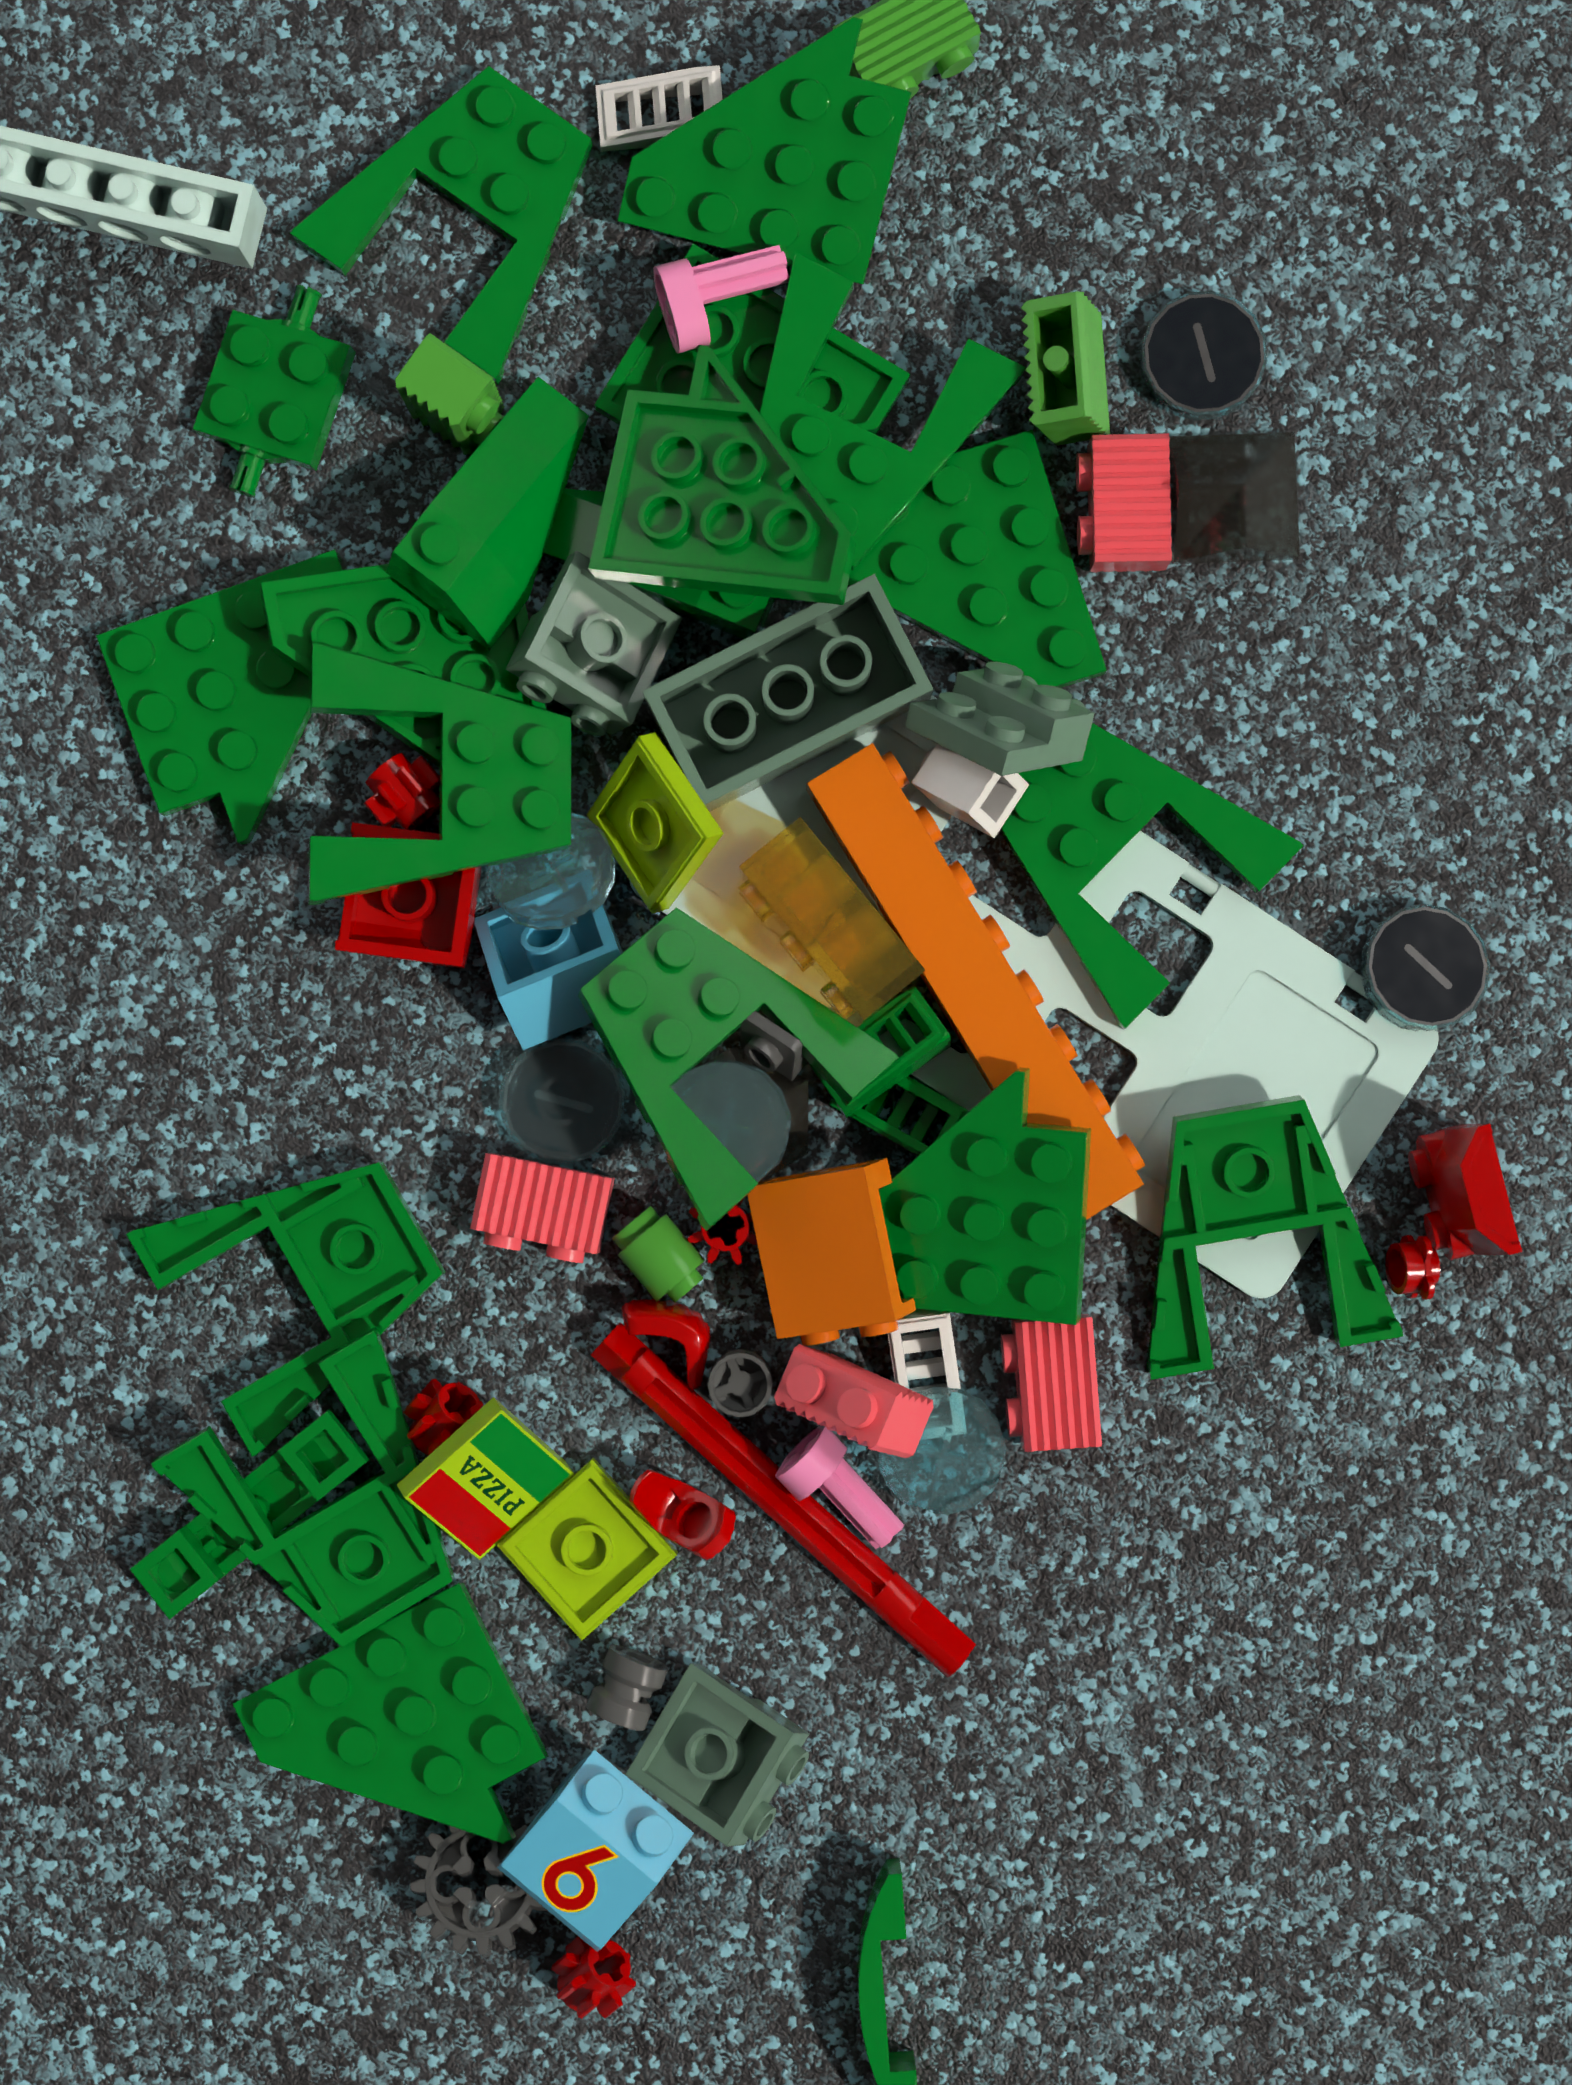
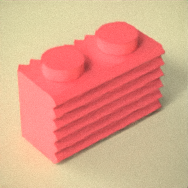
[1076,433,1172,573]
[470,1153,615,1263]
[1001,1314,1102,1452]
[774,1344,934,1458]

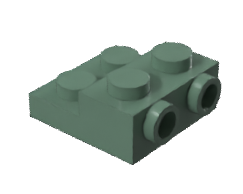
[506,551,682,736]
[905,662,1095,776]
[625,1663,810,1847]

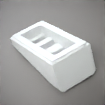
[595,65,723,152]
[888,1309,967,1438]

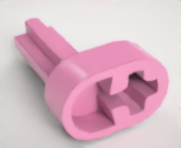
[653,245,789,354]
[775,1425,904,1549]

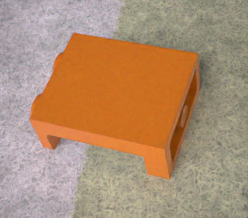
[747,1158,916,1346]

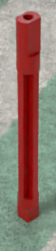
[591,1322,976,1678]

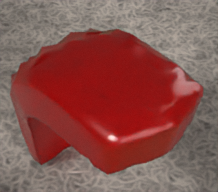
[622,1299,711,1389]
[629,1469,736,1560]

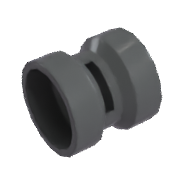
[708,1348,773,1417]
[586,1645,669,1731]

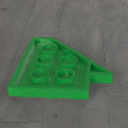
[594,243,910,434]
[233,1583,549,1844]

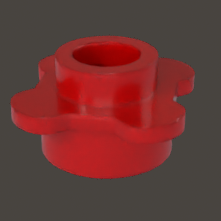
[1385,1235,1440,1300]

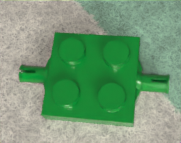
[193,285,356,498]

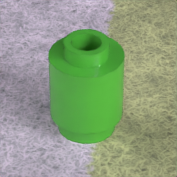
[612,1206,705,1303]

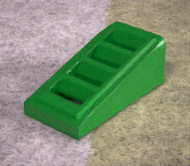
[809,986,951,1118]
[829,1076,969,1156]

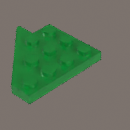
[618,17,912,284]
[588,345,856,605]
[848,430,1107,688]
[96,549,344,845]
[260,564,547,768]
[879,1067,1091,1325]

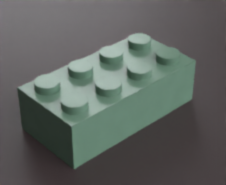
[642,574,934,812]

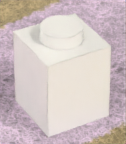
[911,744,1029,838]

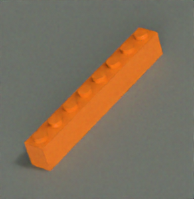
[806,743,1145,1220]

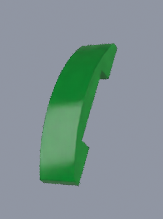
[130,1409,369,1620]
[857,1858,917,2085]

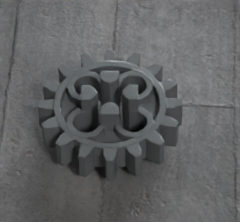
[410,1814,548,1957]

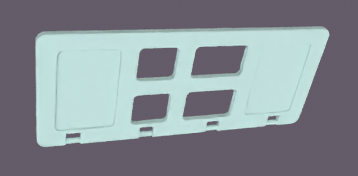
[630,695,1439,1298]

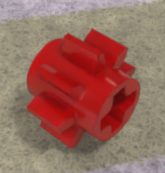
[364,753,440,830]
[687,1198,758,1265]
[403,1378,484,1456]
[551,1936,636,2019]

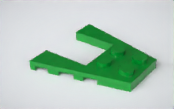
[290,66,593,385]
[760,253,1026,571]
[308,643,571,905]
[999,723,1304,1029]
[578,907,899,1231]
[1147,1095,1403,1380]
[126,1162,446,1457]
[151,1326,454,1647]

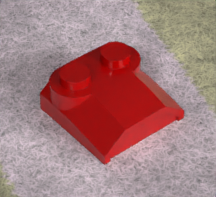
[334,822,481,968]
[1408,1123,1522,1260]

